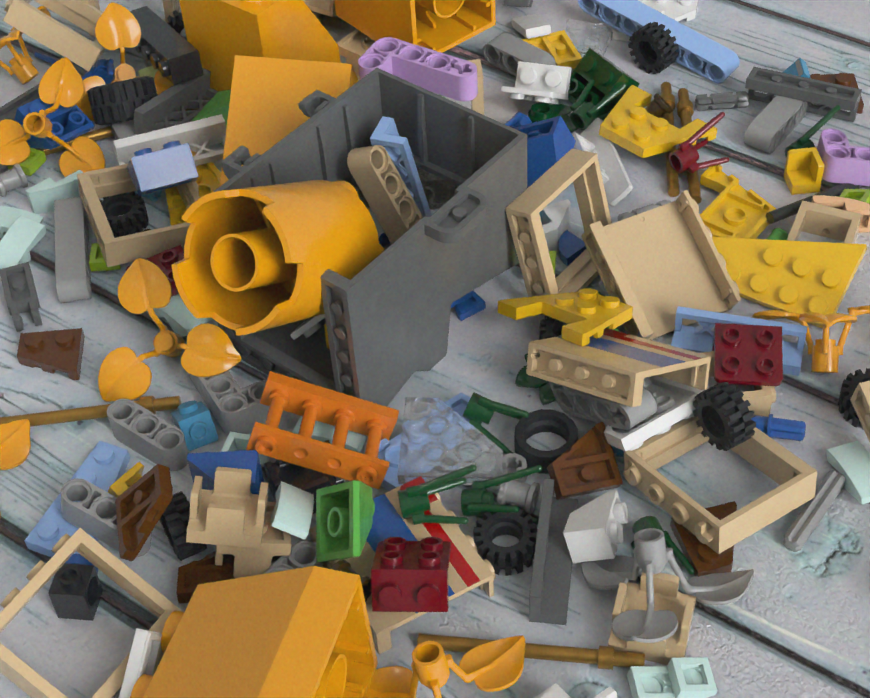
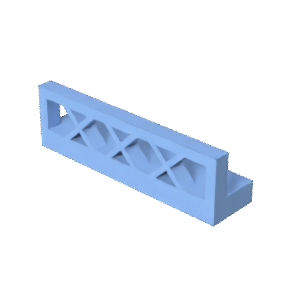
[370,116,432,217]
[671,306,808,376]

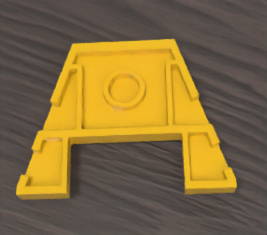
[599,85,717,158]
[700,165,776,239]
[498,288,633,347]

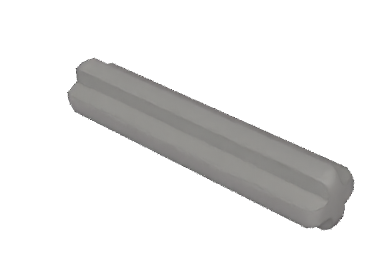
[783,470,846,552]

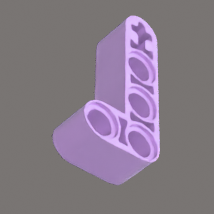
[358,37,478,101]
[817,129,870,186]

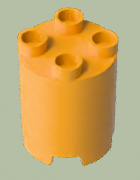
[171,180,385,336]

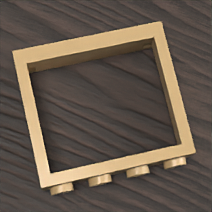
[3,0,106,71]
[505,149,612,297]
[77,164,201,267]
[623,416,817,554]
[0,528,183,698]

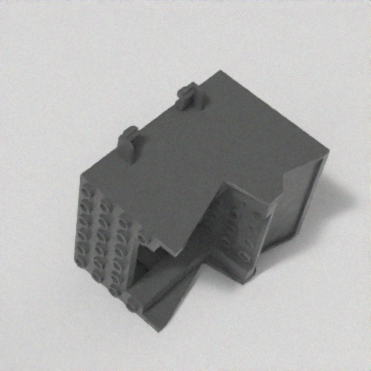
[214,68,527,407]

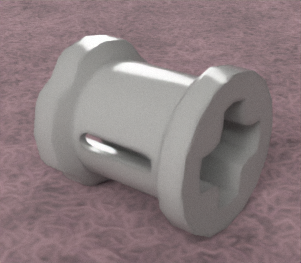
[0,163,28,197]
[497,480,540,514]

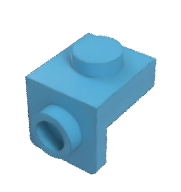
[171,400,219,451]

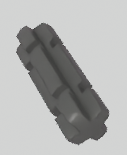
[695,91,749,111]

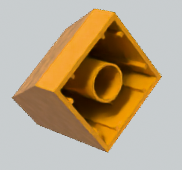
[179,0,341,91]
[334,0,496,53]
[220,55,359,186]
[130,566,378,698]

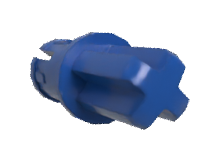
[751,414,806,441]

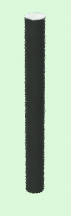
[766,183,860,224]

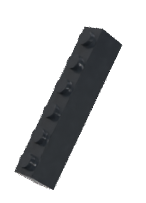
[130,6,204,85]

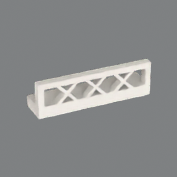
[113,114,226,166]

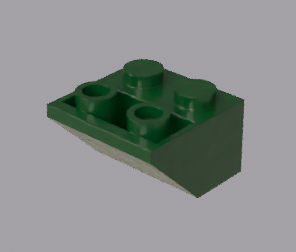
[568,48,640,117]

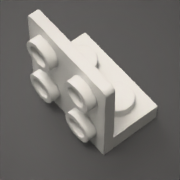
[501,61,572,104]

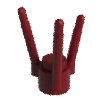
[669,112,730,174]

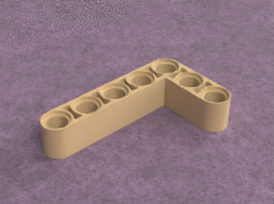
[347,145,423,244]

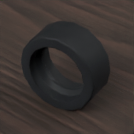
[514,409,578,474]

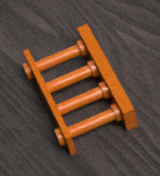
[246,371,399,489]

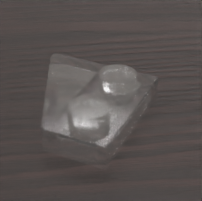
[566,19,614,58]

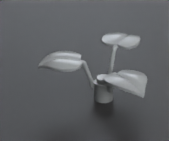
[582,528,754,643]

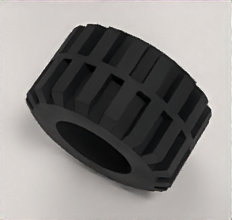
[87,76,158,125]

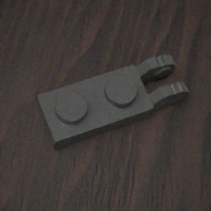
[0,262,43,332]

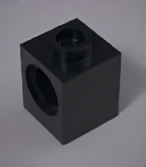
[48,563,103,621]

